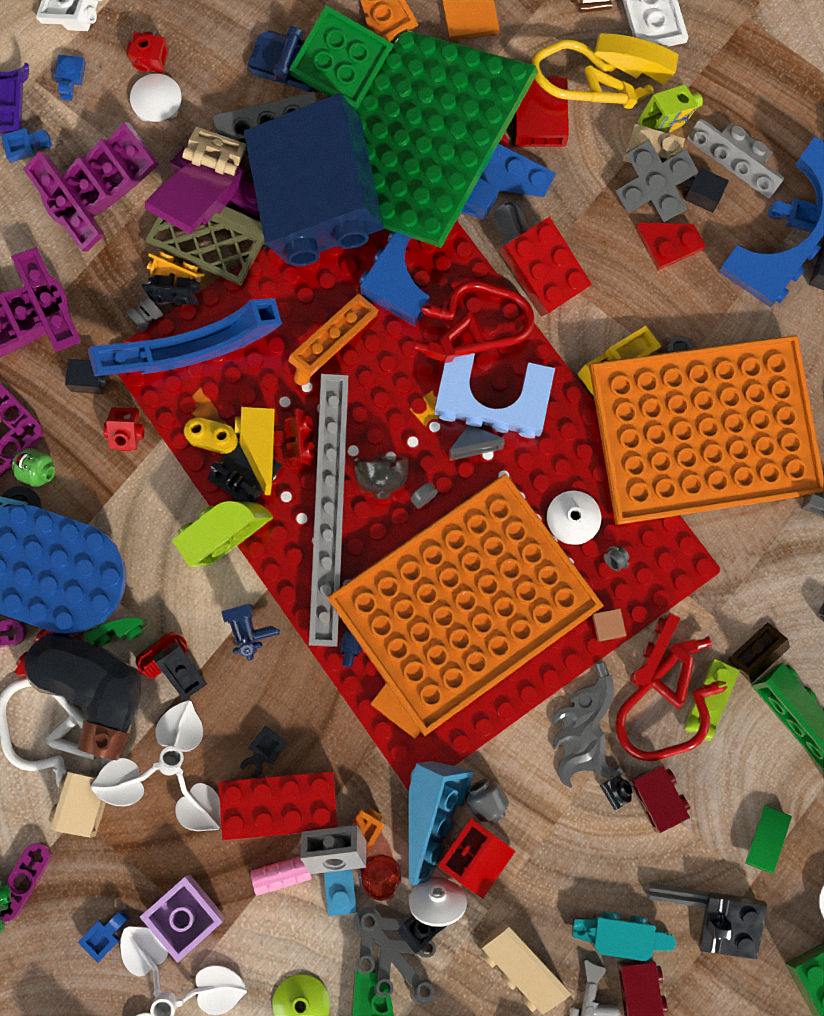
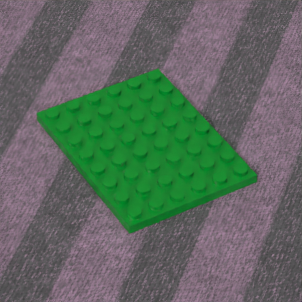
[356,30,538,248]

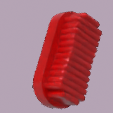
[135,631,188,679]

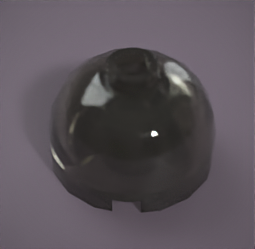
[354,456,409,499]

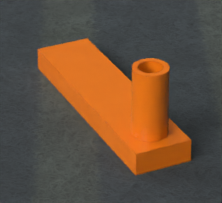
[288,293,378,385]

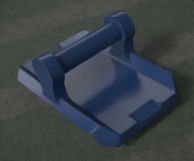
[247,26,319,92]

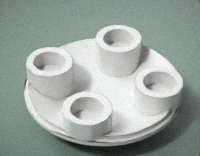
[130,74,182,122]

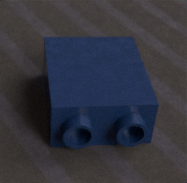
[244,93,385,266]

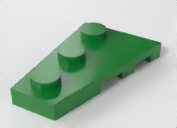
[351,970,394,1016]

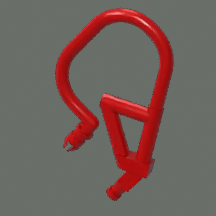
[413,281,534,363]
[615,636,727,761]

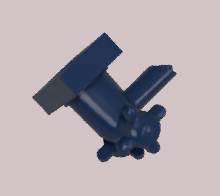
[221,604,280,661]

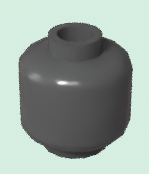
[467,779,509,823]

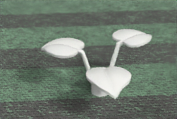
[91,700,221,831]
[120,926,247,1016]

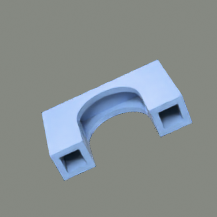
[435,353,555,438]

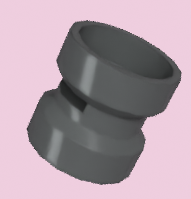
[125,295,163,333]

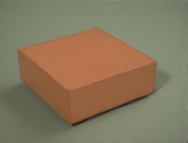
[592,609,626,642]

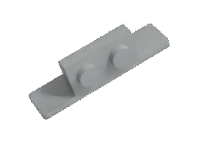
[687,119,784,198]

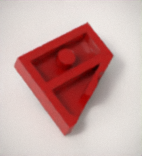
[635,222,706,271]

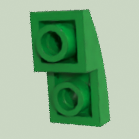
[83,617,147,647]
[745,805,792,874]

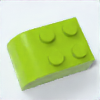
[171,501,273,568]

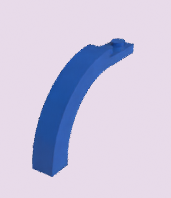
[88,298,282,376]

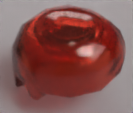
[358,853,402,901]

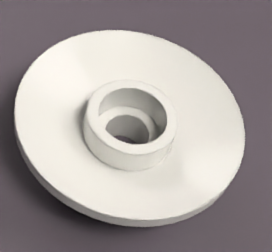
[547,491,601,545]
[409,878,467,926]

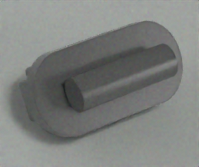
[493,202,529,244]

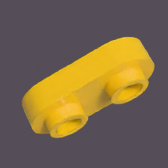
[184,418,238,454]

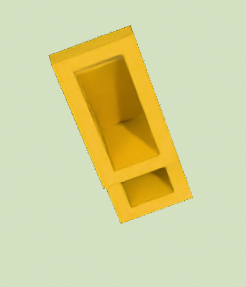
[594,33,679,85]
[577,326,662,395]

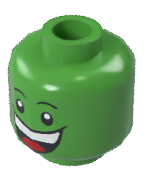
[12,448,55,487]

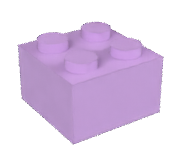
[140,874,227,963]

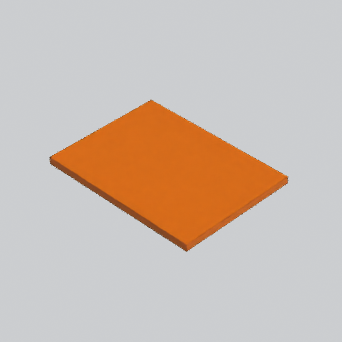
[589,335,824,525]
[327,473,604,736]

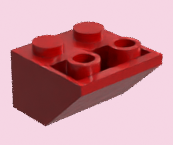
[437,817,516,899]

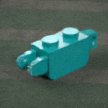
[571,911,677,961]

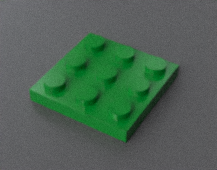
[288,5,394,112]

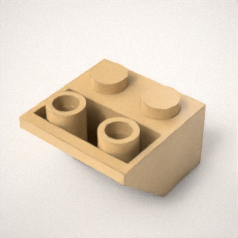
[49,772,106,838]

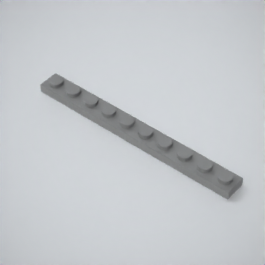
[309,374,348,647]

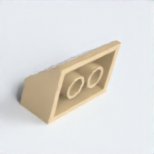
[480,920,571,1015]

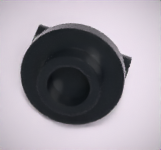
[600,776,633,811]

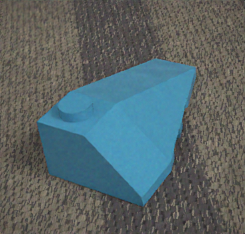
[409,761,474,885]

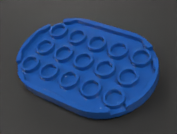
[0,505,126,634]

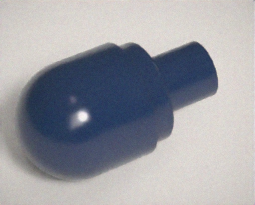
[339,629,362,668]

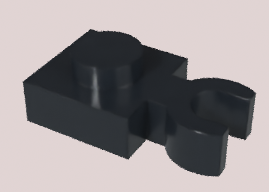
[240,725,288,778]

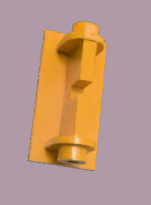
[147,250,205,285]

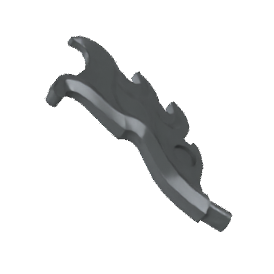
[551,662,623,788]

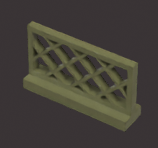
[146,206,266,286]

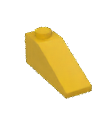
[234,407,275,495]

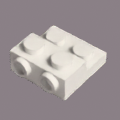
[36,0,102,31]

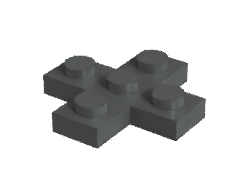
[615,139,699,222]

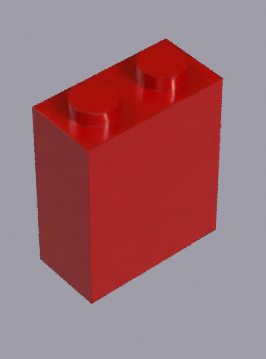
[514,75,569,147]

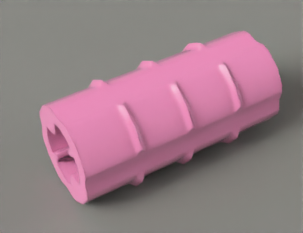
[250,856,312,896]

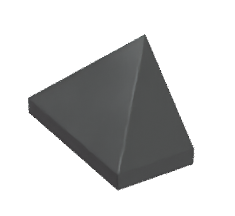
[449,425,505,461]

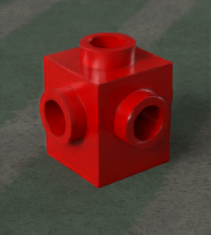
[126,31,169,73]
[103,407,145,451]

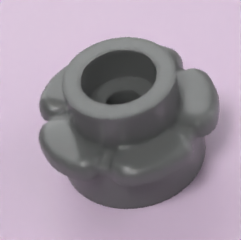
[604,545,629,571]

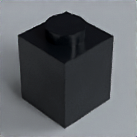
[685,168,729,213]
[65,359,109,394]

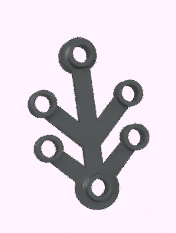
[353,907,436,1004]

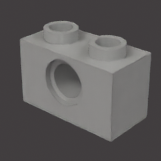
[300,825,367,874]

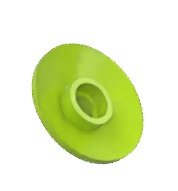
[272,974,330,1016]

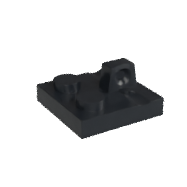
[698,893,767,959]

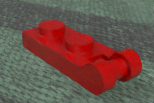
[630,613,680,686]

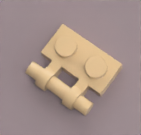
[182,127,247,176]

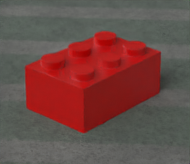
[499,216,592,317]

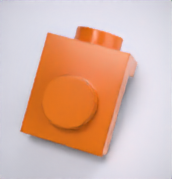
[351,807,385,854]

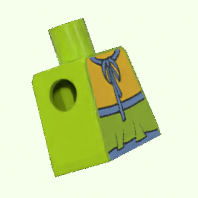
[638,85,703,133]

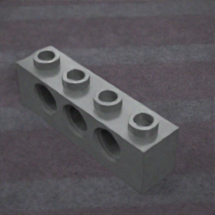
[213,92,317,150]

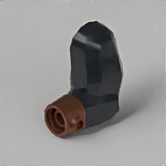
[24,633,141,761]

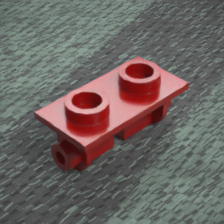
[284,409,316,468]

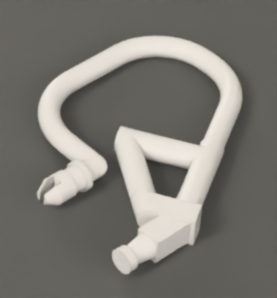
[0,677,113,787]

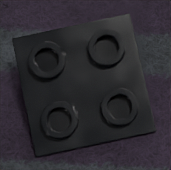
[206,435,283,503]

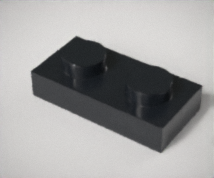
[153,641,207,700]

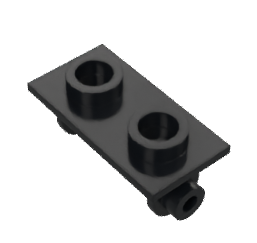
[141,274,201,306]

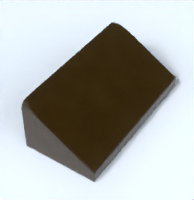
[728,622,790,683]

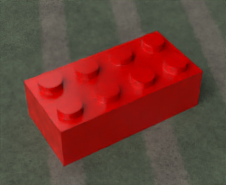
[218,771,339,840]

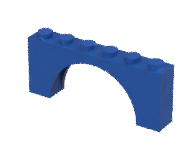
[719,136,824,307]
[359,178,499,326]

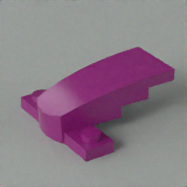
[23,122,159,252]
[145,146,260,235]
[0,247,81,358]

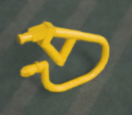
[530,39,654,109]

